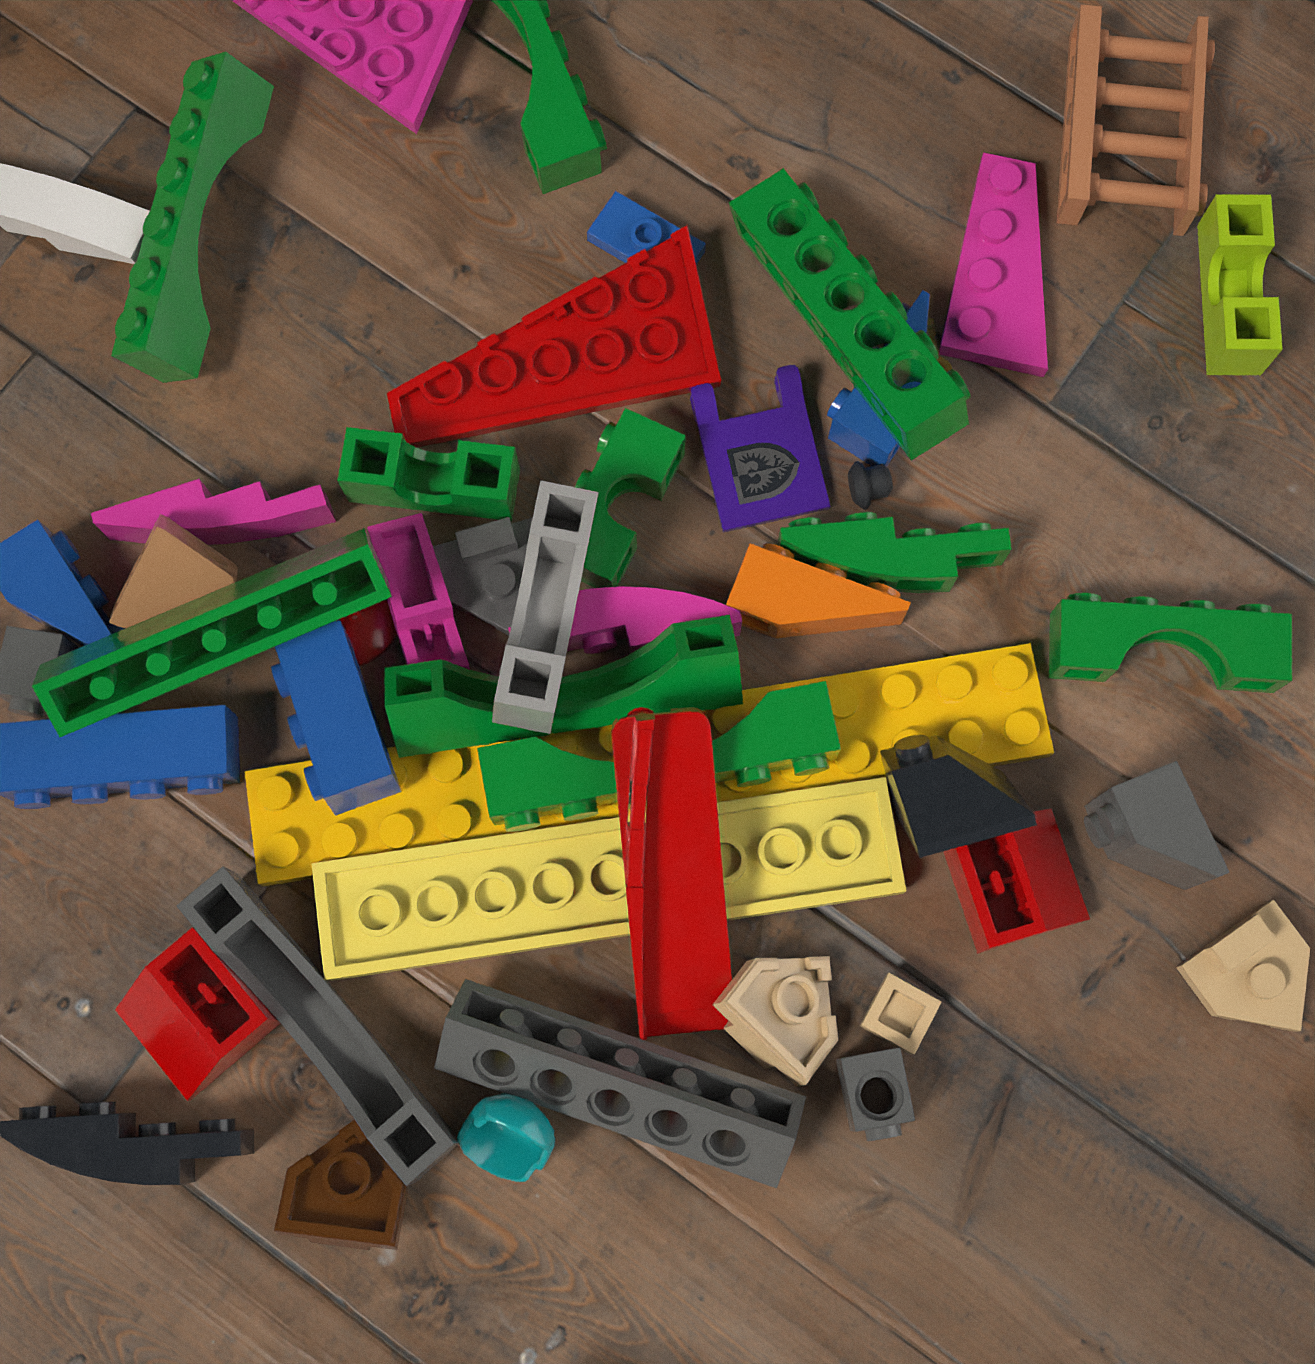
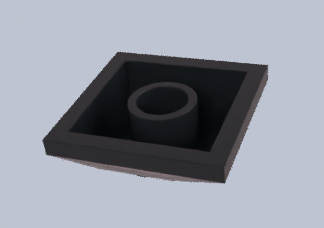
[880,735,1037,858]

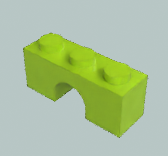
[1197,194,1283,375]

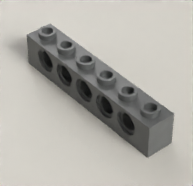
[434,979,806,1188]

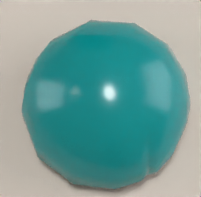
[457,1093,555,1182]

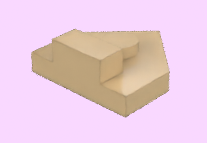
[1176,900,1310,1032]
[713,956,838,1087]

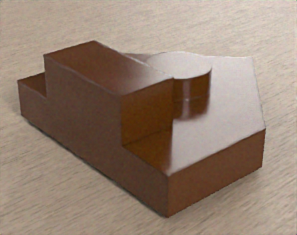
[274,1119,408,1250]

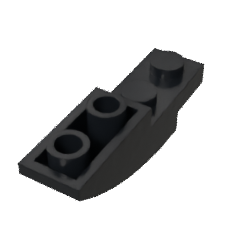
[0,1102,254,1185]

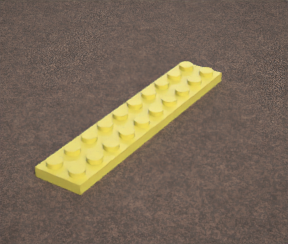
[311,777,906,981]

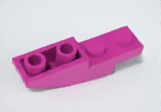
[508,586,742,654]

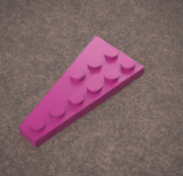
[231,0,473,134]

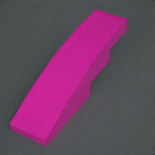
[91,478,336,545]

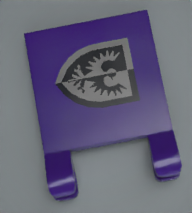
[690,365,831,533]

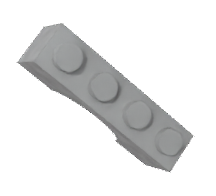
[492,481,598,734]

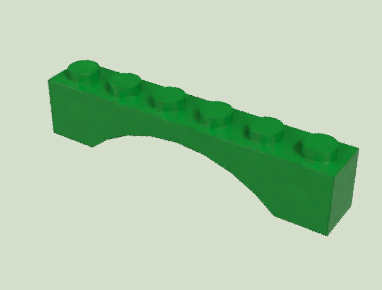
[490,0,607,194]
[111,51,274,383]
[385,615,743,758]
[477,681,841,832]

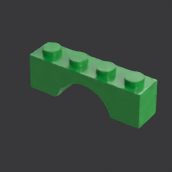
[1048,593,1292,693]

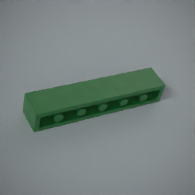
[32,528,392,738]

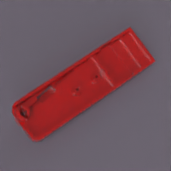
[611,707,732,1040]

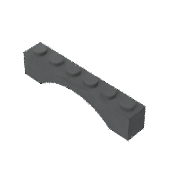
[176,866,459,1186]

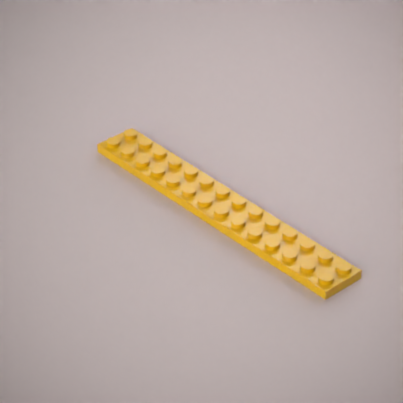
[245,643,1054,887]

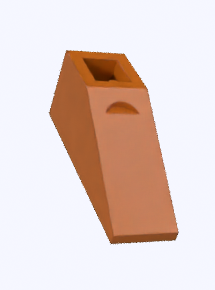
[726,543,911,639]

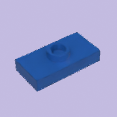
[587,191,706,265]

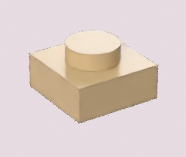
[859,973,942,1055]

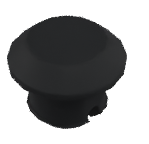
[848,461,893,510]

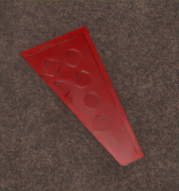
[387,225,721,448]

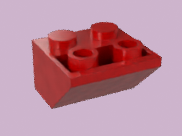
[943,808,1090,954]
[115,927,281,1101]

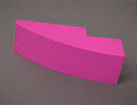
[367,513,470,670]

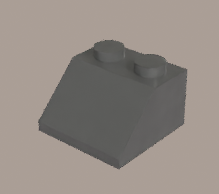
[1084,761,1230,890]

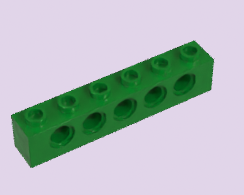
[729,168,971,461]

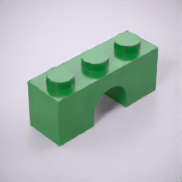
[575,408,686,588]
[337,427,520,521]

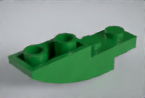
[777,512,1012,593]

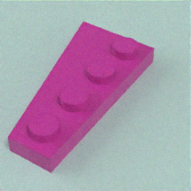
[938,152,1048,377]

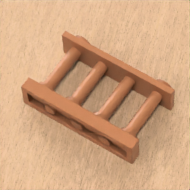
[1056,4,1215,236]

